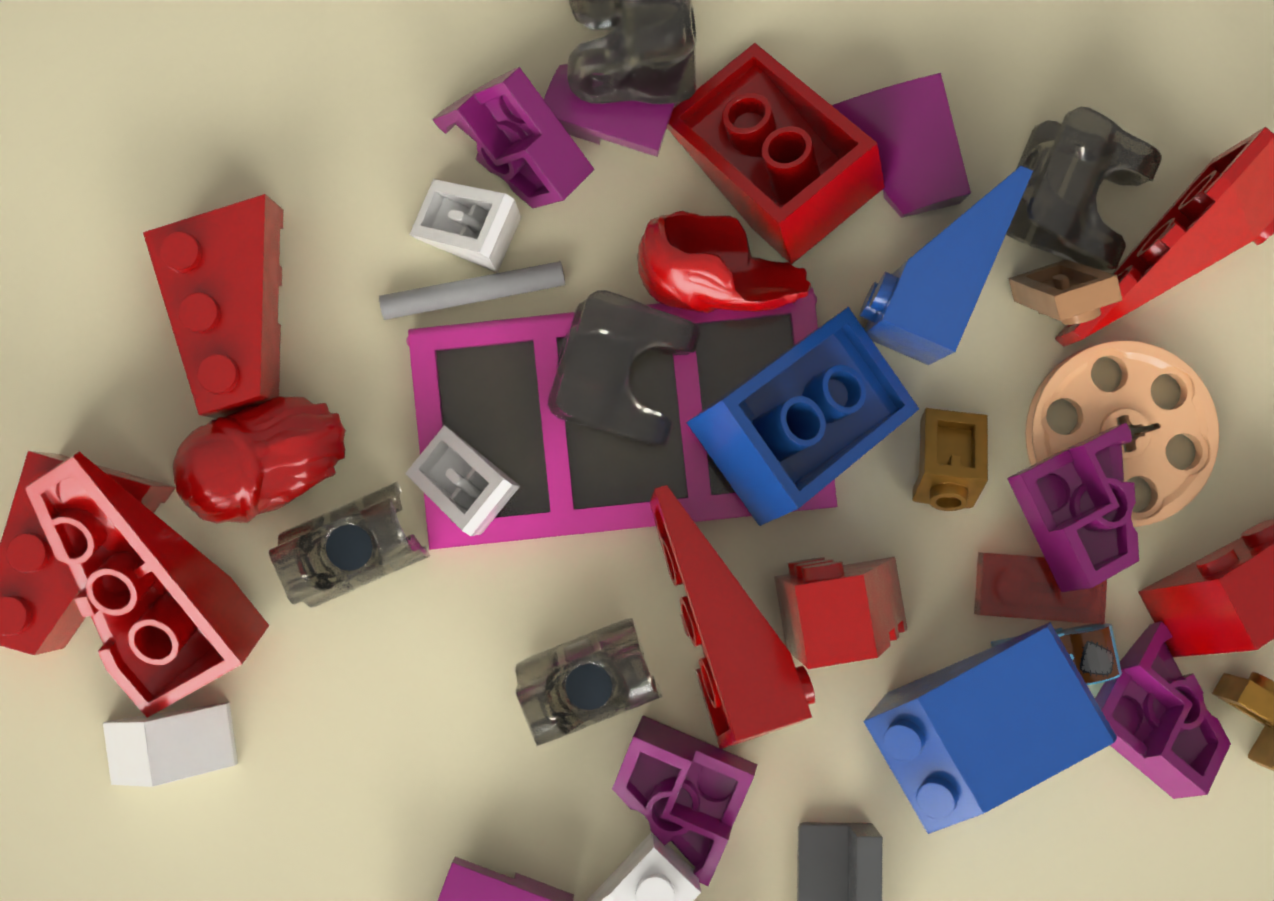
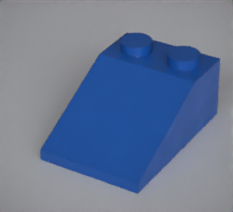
[859,166,1033,365]
[686,307,919,526]
[863,622,1117,834]

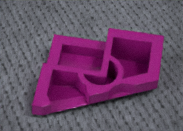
[432,67,595,208]

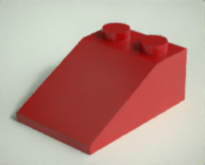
[667,43,885,265]

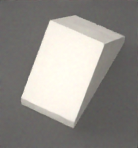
[409,179,521,273]
[405,425,520,536]
[103,702,238,787]

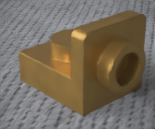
[912,408,988,511]

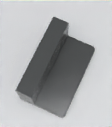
[797,822,883,901]

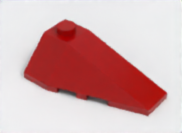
[1055,126,1274,347]
[25,451,269,718]
[650,485,815,750]

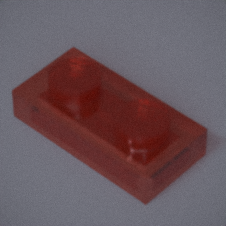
[974,552,1107,624]

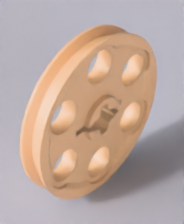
[1025,341,1219,527]

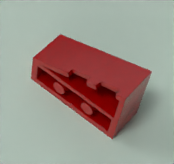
[143,194,284,419]
[0,451,176,655]
[1138,519,1274,657]
[774,557,908,669]

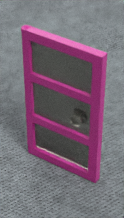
[406,288,838,550]

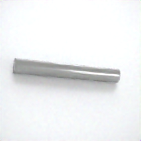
[379,261,566,320]

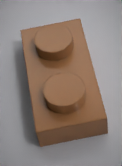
[1008,259,1122,325]

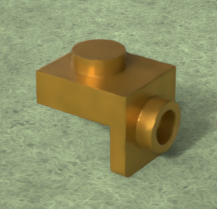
[1212,672,1274,771]

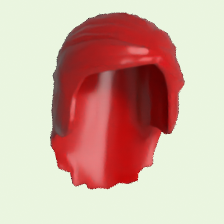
[637,211,811,313]
[173,396,346,524]

